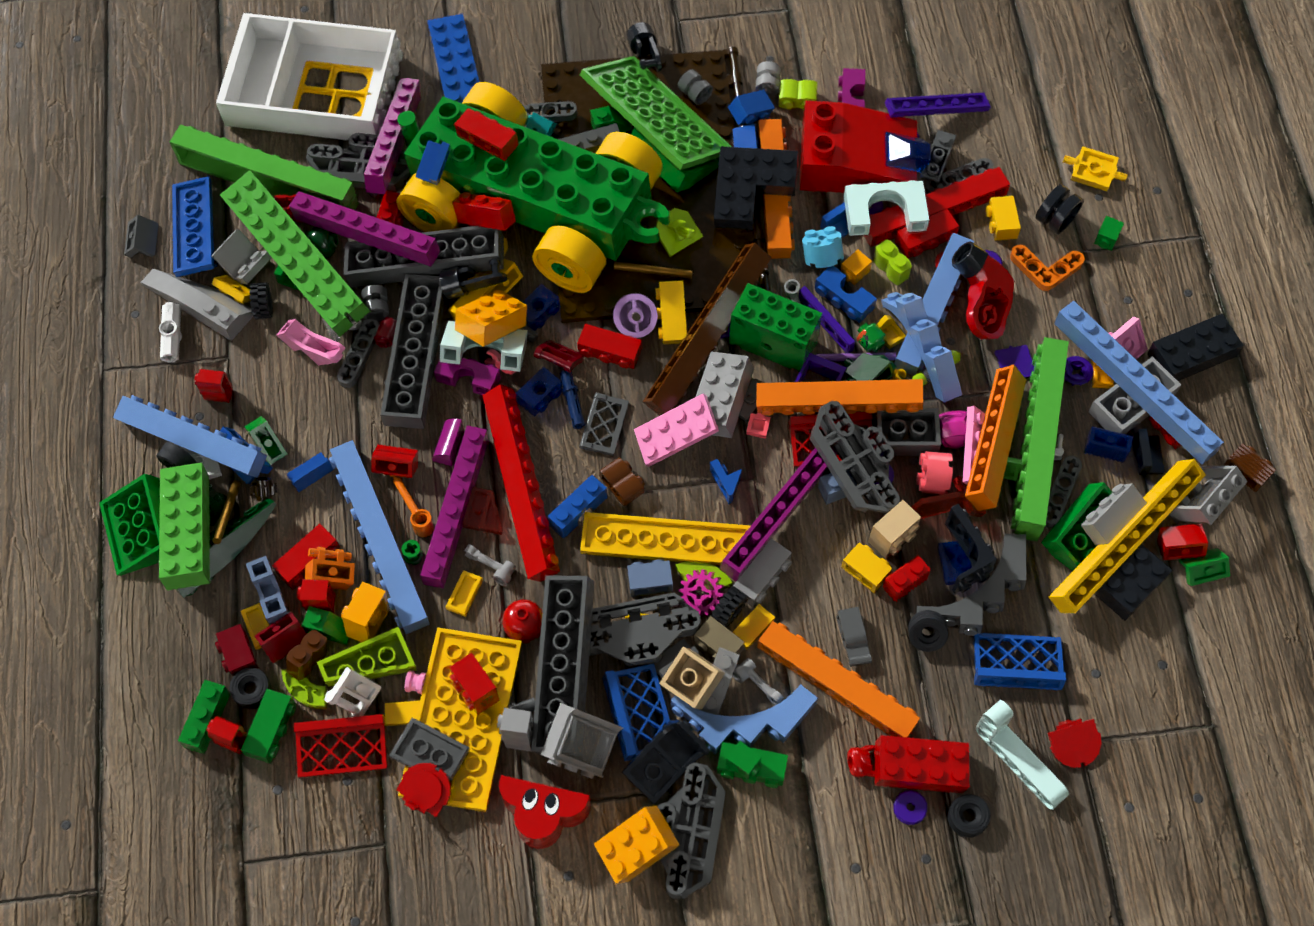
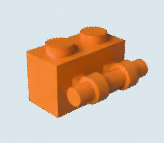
[305,547,355,590]

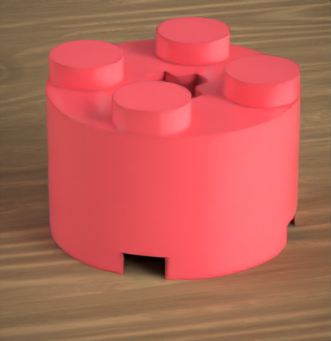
[916,451,953,495]

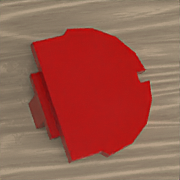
[1048,718,1102,768]
[396,763,451,817]

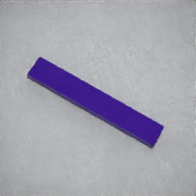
[884,93,991,117]

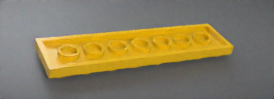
[580,512,750,565]

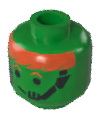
[857,323,886,353]

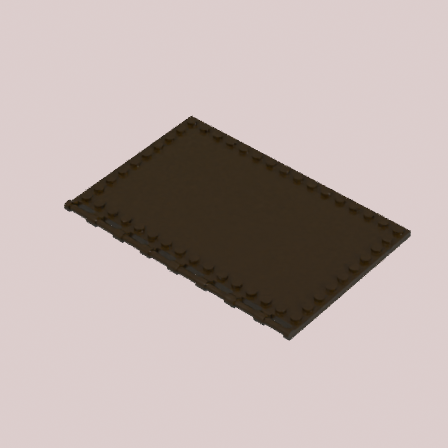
[541,47,770,323]

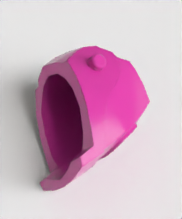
[939,410,967,449]

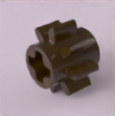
[250,477,277,501]

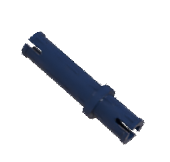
[560,370,585,429]

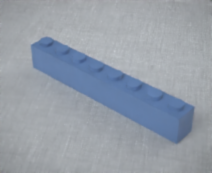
[894,233,975,376]
[113,395,267,478]

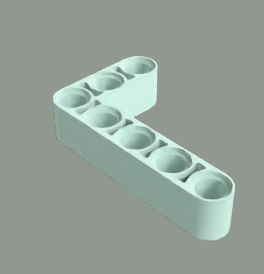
[975,700,1069,810]

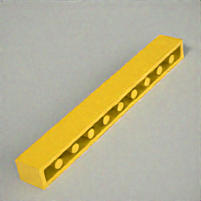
[1049,459,1206,613]

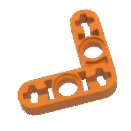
[1010,245,1085,291]

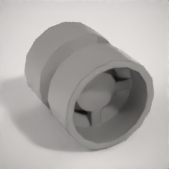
[755,61,781,97]

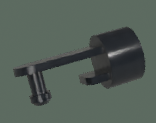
[626,22,662,72]
[440,259,507,300]

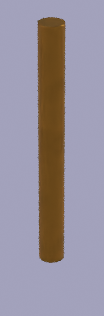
[614,262,693,279]
[213,480,240,544]

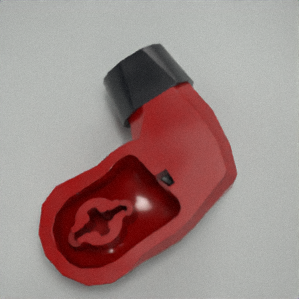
[952,241,1014,340]

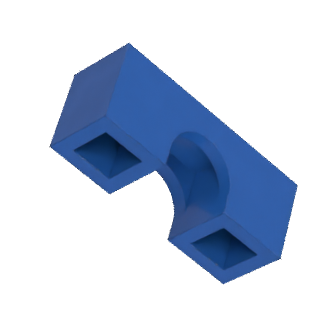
[815,266,877,323]
[547,475,608,539]

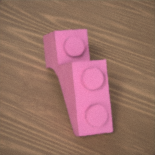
[277,319,345,366]

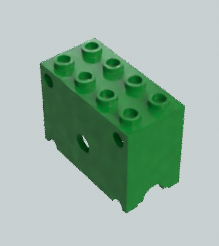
[729,283,822,372]

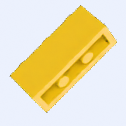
[655,281,687,345]

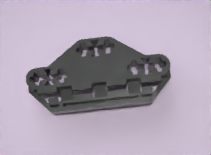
[306,133,411,191]
[810,401,900,514]
[589,593,701,668]
[658,763,726,899]

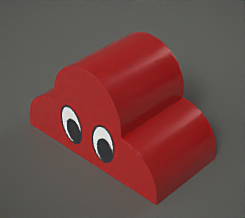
[499,775,591,849]

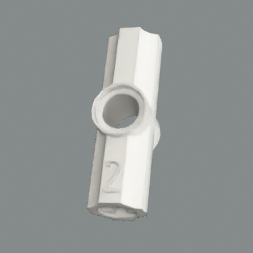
[159,302,182,363]

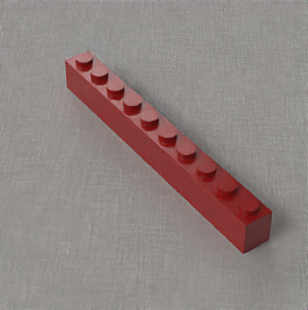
[482,384,560,582]

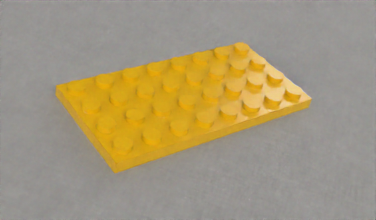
[398,627,522,812]

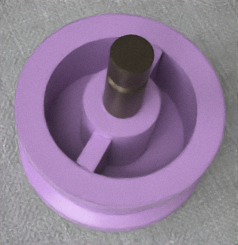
[613,293,658,338]

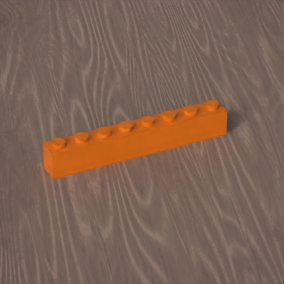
[758,119,795,259]
[965,365,1026,511]
[756,379,923,416]
[757,621,920,737]

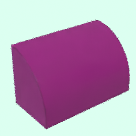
[432,419,464,466]

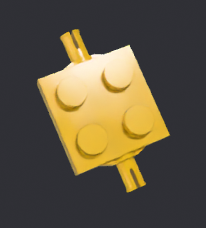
[1062,146,1128,191]

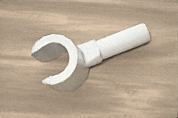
[1054,434,1064,460]

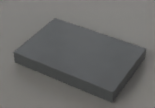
[389,717,470,783]

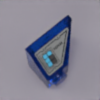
[885,132,931,173]

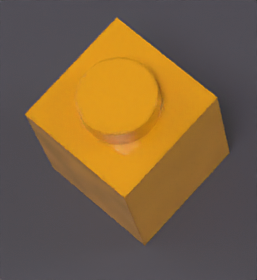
[841,249,872,285]

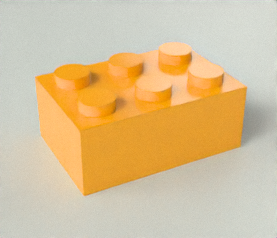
[455,289,527,347]
[594,806,680,884]

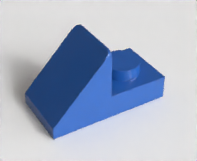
[710,459,742,504]

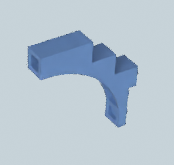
[881,292,962,402]
[671,684,818,755]

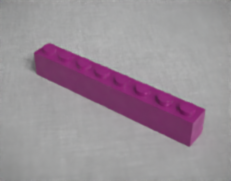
[364,78,421,194]
[289,191,440,267]
[420,425,489,589]
[719,446,837,582]

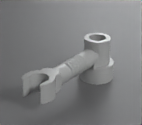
[784,279,800,304]
[464,544,516,586]
[733,658,784,706]

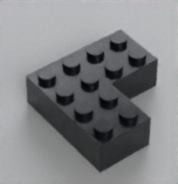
[714,146,798,230]

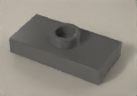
[739,380,758,422]

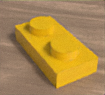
[212,275,251,303]

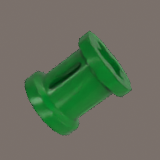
[401,540,423,565]

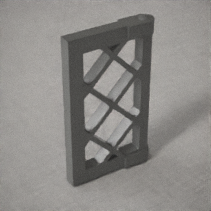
[579,393,629,456]

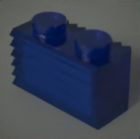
[1084,426,1133,463]

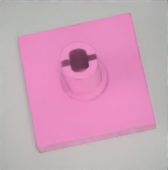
[1109,317,1148,360]

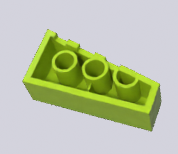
[317,627,417,687]

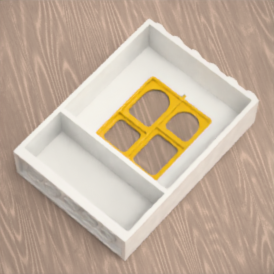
[216,13,403,140]

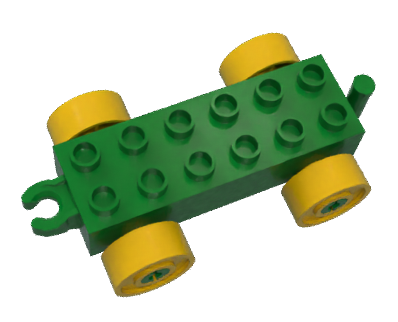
[397,82,670,293]

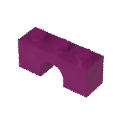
[837,68,866,108]
[434,358,501,395]

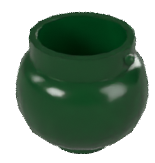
[304,227,339,258]

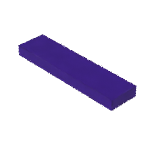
[799,286,855,353]

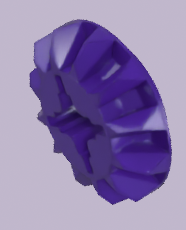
[1064,356,1093,387]

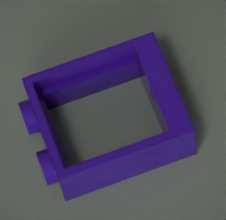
[795,352,846,414]

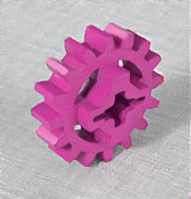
[678,569,725,616]

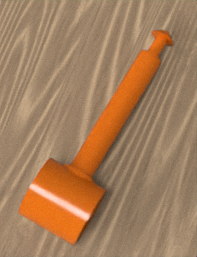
[389,475,434,537]

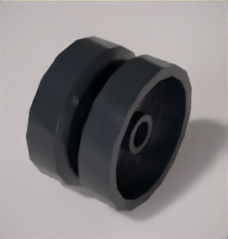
[1035,184,1084,235]

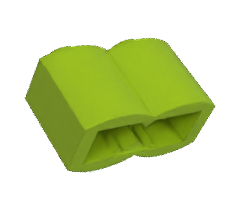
[779,79,817,110]
[873,239,912,285]

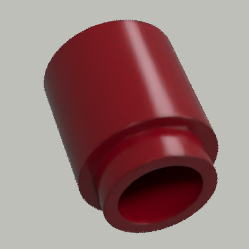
[374,317,397,348]

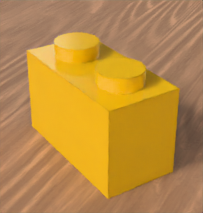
[986,196,1021,241]
[841,542,892,593]

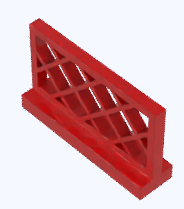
[788,411,875,467]
[294,714,388,778]

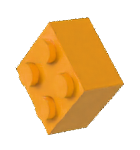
[341,582,390,642]

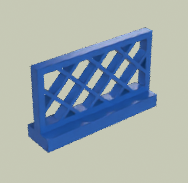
[973,633,1066,690]
[602,663,670,762]

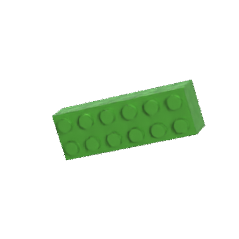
[159,462,210,591]

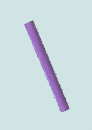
[816,352,896,362]

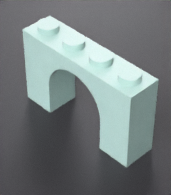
[844,180,929,236]
[440,321,528,372]

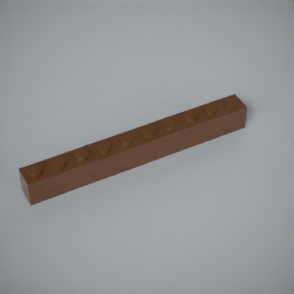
[643,243,772,416]

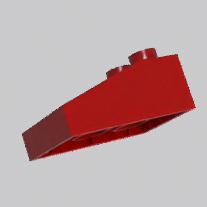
[800,101,917,193]

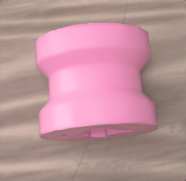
[404,670,427,694]

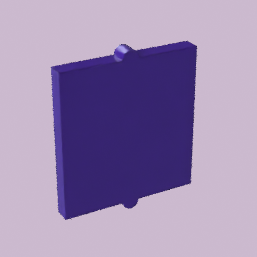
[995,345,1034,379]

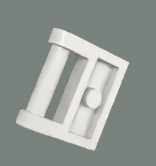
[325,667,382,717]

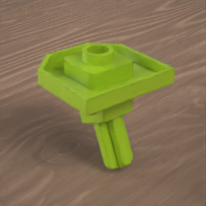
[656,208,703,257]

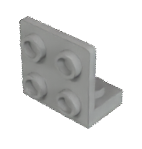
[212,229,272,284]

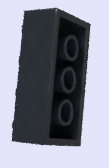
[1147,313,1244,381]

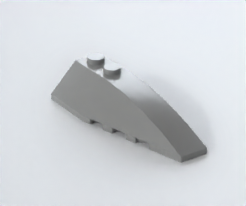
[140,269,253,341]

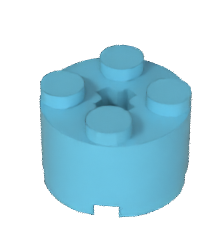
[802,226,844,268]

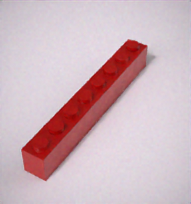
[864,167,1010,247]

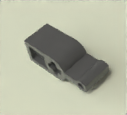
[836,607,872,667]

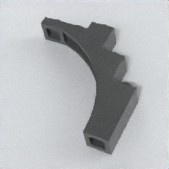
[916,533,1026,636]

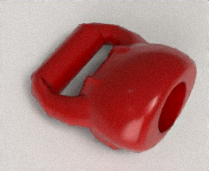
[847,745,875,777]

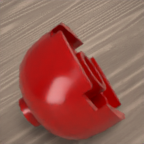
[502,599,543,644]

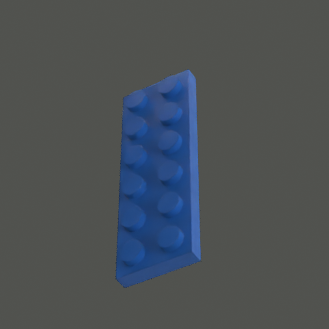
[427,14,479,103]
[172,176,214,277]

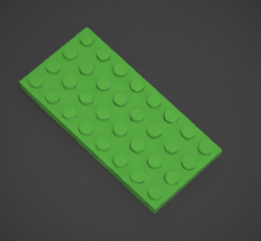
[580,56,732,170]

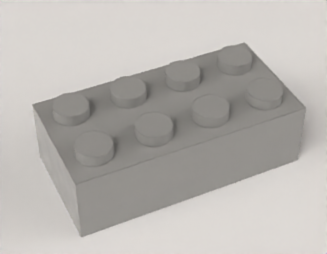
[696,352,754,438]
[1088,357,1181,441]

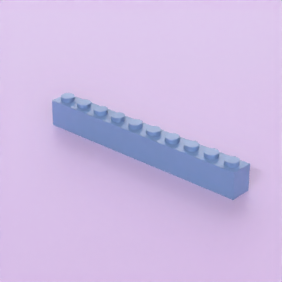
[1054,301,1224,465]
[329,440,430,634]

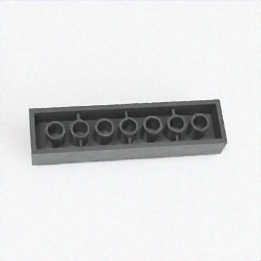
[344,226,504,288]
[380,274,446,429]
[531,576,595,756]

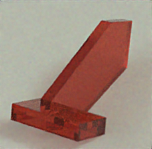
[911,476,987,519]

